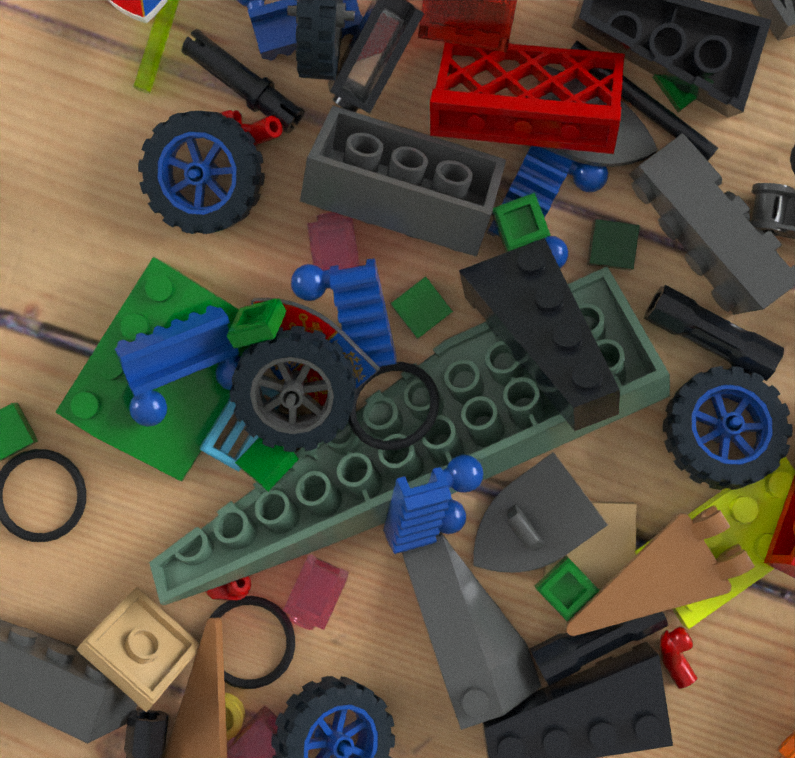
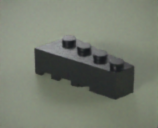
[572,0,772,118]
[459,238,620,431]
[482,642,673,758]

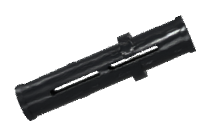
[181,29,305,133]

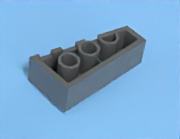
[629,133,795,315]
[0,620,138,744]

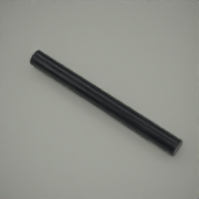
[571,40,718,161]

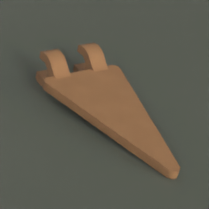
[566,505,755,636]
[164,617,227,758]

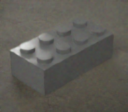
[300,105,507,257]

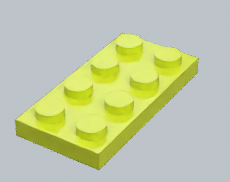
[635,457,795,629]

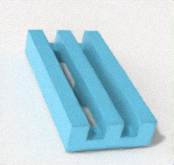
[200,386,280,472]

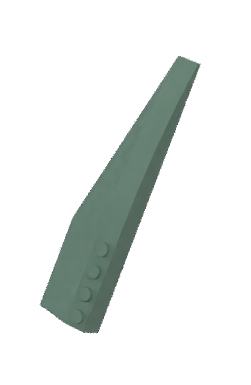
[149,266,670,605]

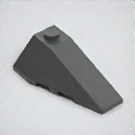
[402,533,542,730]

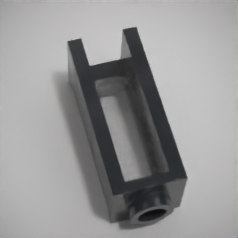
[328,0,424,114]

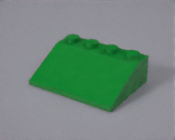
[55,256,251,481]

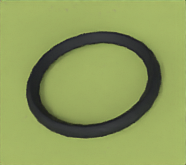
[348,362,440,450]
[0,449,87,542]
[205,596,295,689]

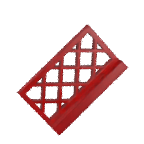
[430,38,625,154]

